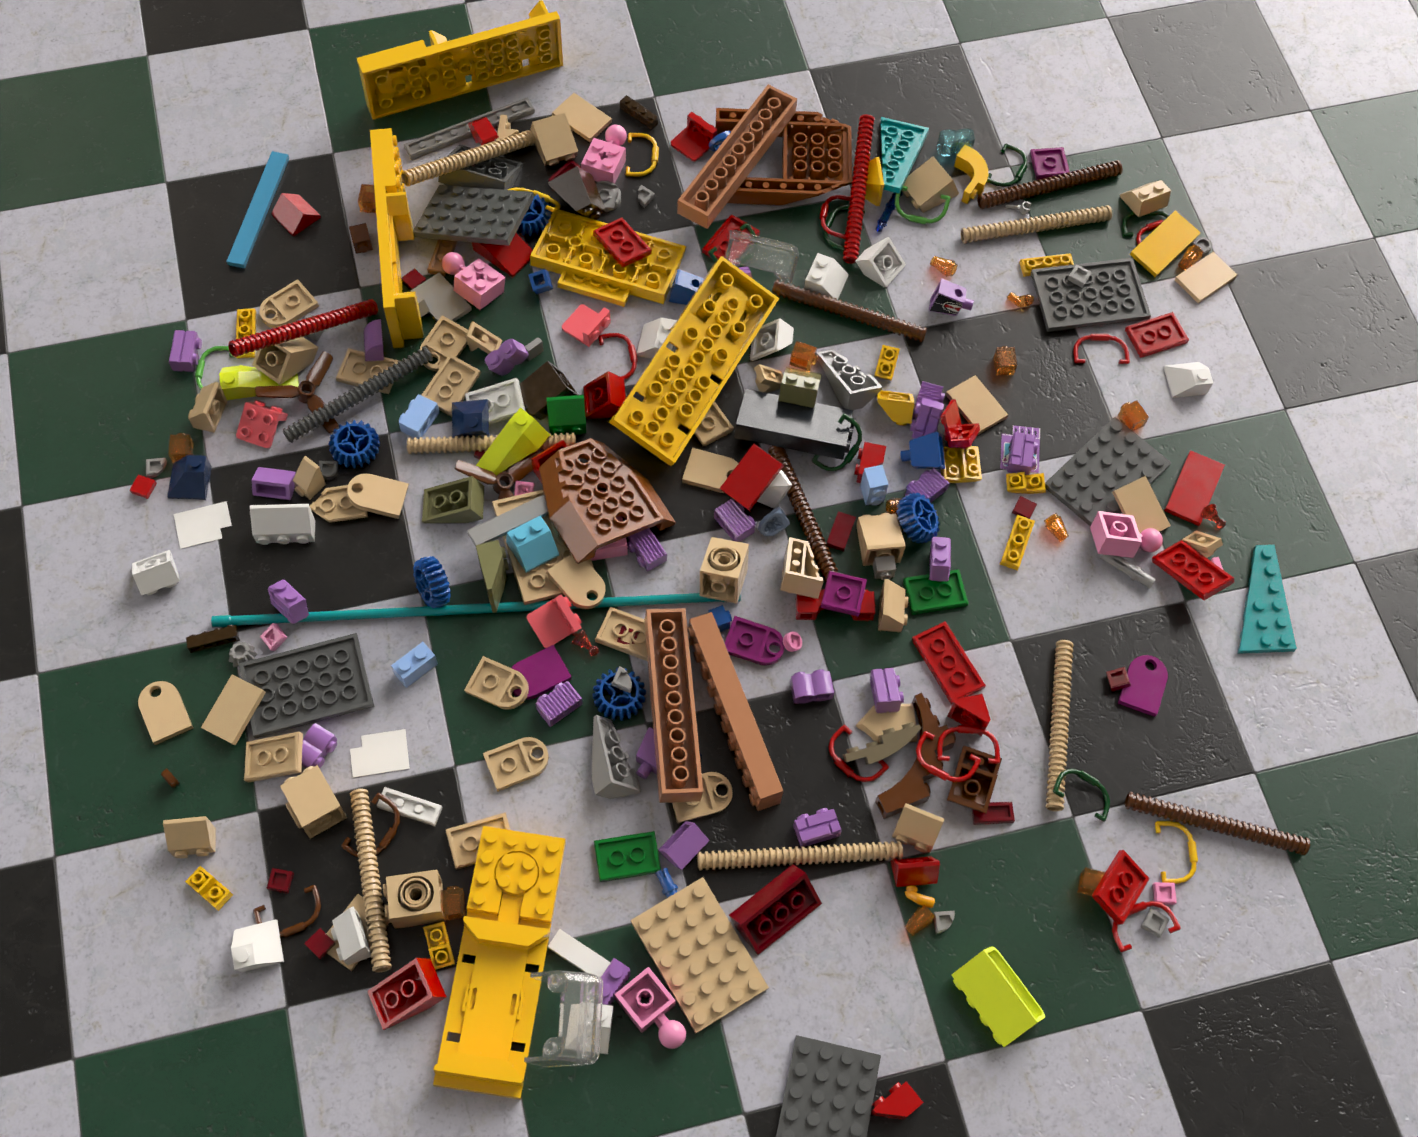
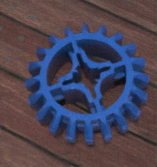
[516,194,551,237]
[328,420,380,469]
[896,493,940,543]
[413,556,451,609]
[593,667,646,721]

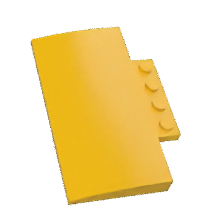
[530,210,686,307]

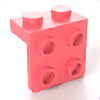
[562,304,611,347]
[236,400,288,448]
[526,594,582,648]

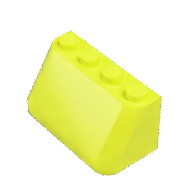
[952,946,1045,1047]

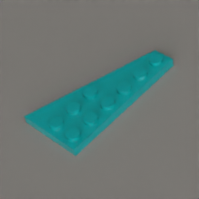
[880,117,929,193]
[1238,545,1297,654]

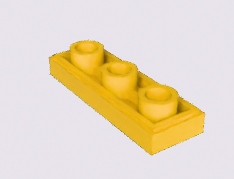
[1019,253,1074,277]
[236,308,257,359]
[1000,515,1035,571]

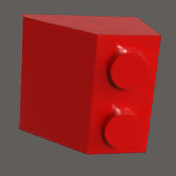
[583,371,626,419]

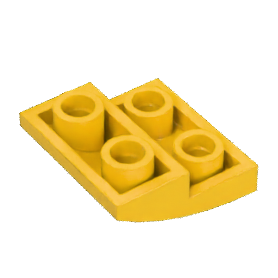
[940,446,982,483]

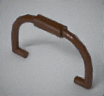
[341,793,400,857]
[253,885,321,938]

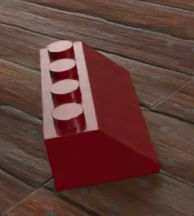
[729,864,822,955]

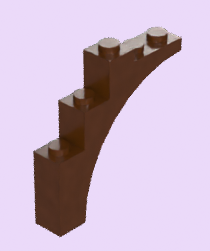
[875,693,956,819]

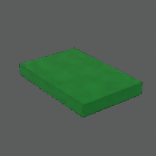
[903,569,969,615]
[594,831,661,882]

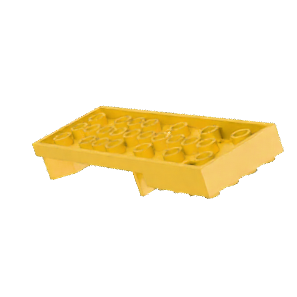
[357,0,563,119]
[370,128,424,348]
[609,256,779,466]
[433,826,566,1100]

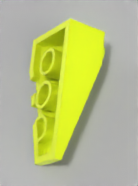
[219,365,299,400]
[476,407,551,475]

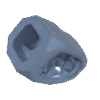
[758,506,790,536]

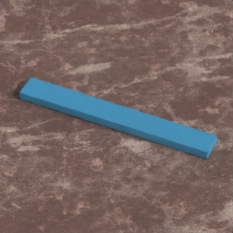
[226,151,289,268]

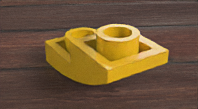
[874,345,900,381]
[1006,472,1046,494]
[185,866,233,911]
[423,921,455,970]

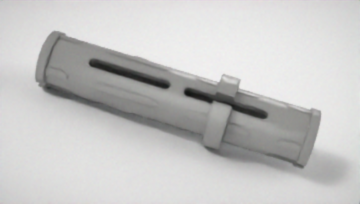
[1100,554,1156,589]

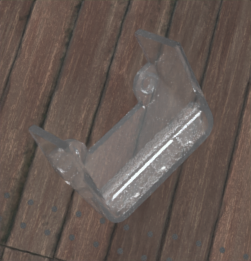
[724,230,799,284]
[524,970,603,1067]

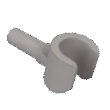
[1006,201,1031,215]

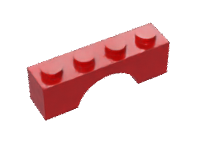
[795,589,875,621]

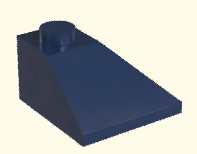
[452,399,489,438]
[167,455,212,500]

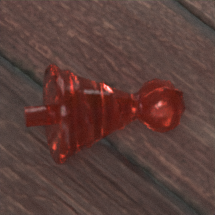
[1200,504,1226,529]
[572,629,599,656]

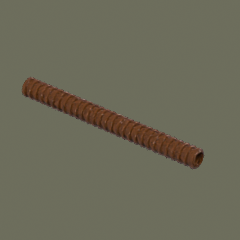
[977,160,1123,210]
[772,279,927,343]
[768,446,838,583]
[1125,792,1310,855]

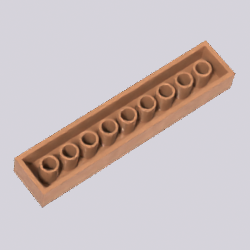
[677,84,797,229]
[644,608,703,803]
[687,612,783,811]

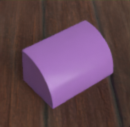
[363,319,384,361]
[251,467,296,500]
[658,821,709,870]

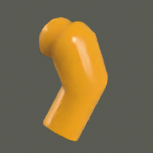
[905,886,935,908]

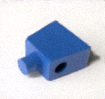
[669,269,704,305]
[900,432,945,469]

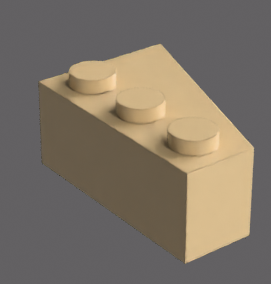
[780,537,823,599]

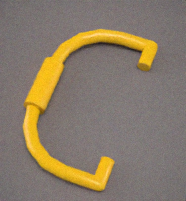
[625,133,659,176]
[508,187,561,212]
[1155,821,1198,884]

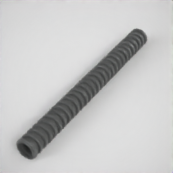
[283,346,433,443]

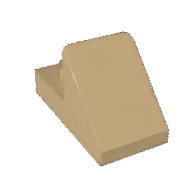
[496,115,519,140]
[466,322,502,354]
[754,364,783,393]
[1182,531,1223,558]

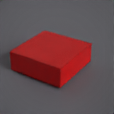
[130,474,157,499]

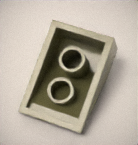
[778,367,822,408]
[422,476,485,523]
[475,540,509,613]

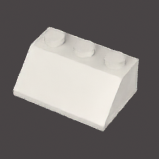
[250,504,316,545]

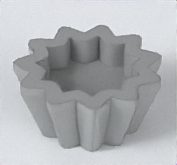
[229,642,257,667]

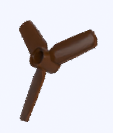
[255,351,339,433]
[455,451,539,500]

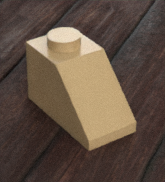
[293,456,326,500]

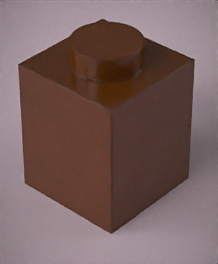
[349,223,373,254]

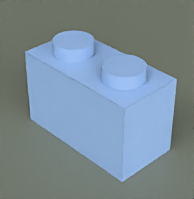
[399,394,439,439]
[860,465,889,505]
[391,642,438,688]

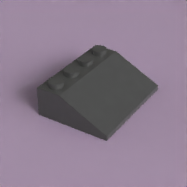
[438,145,523,190]

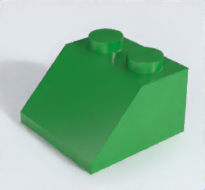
[547,395,587,435]

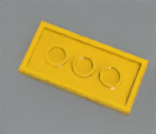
[1129,210,1201,277]

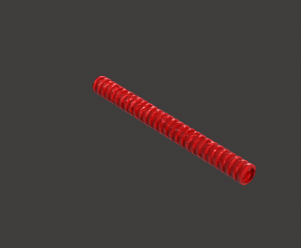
[843,114,875,263]
[228,299,378,357]

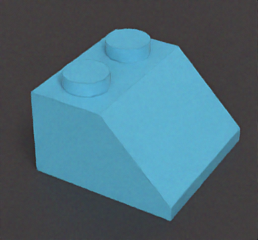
[506,516,559,573]

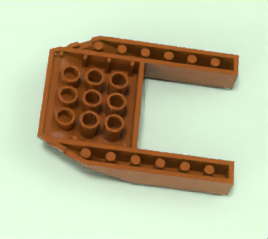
[715,108,852,205]

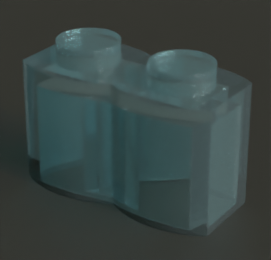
[937,128,975,156]

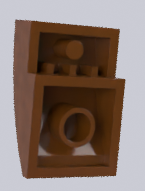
[947,745,1002,814]

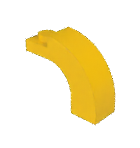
[954,145,988,204]

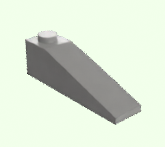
[816,349,882,410]
[592,715,641,799]

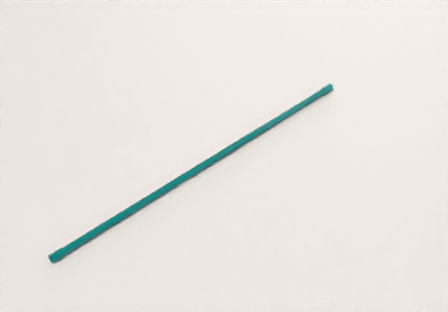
[211,593,741,628]

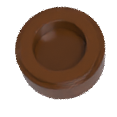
[161,768,180,788]

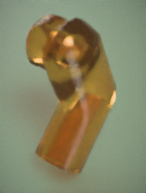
[1007,292,1034,308]

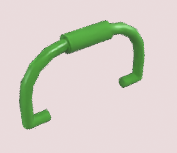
[895,186,950,224]
[195,346,233,390]

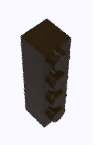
[620,95,658,130]
[186,625,240,653]

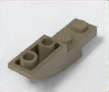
[842,722,921,764]

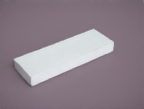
[377,787,443,826]
[548,929,611,981]

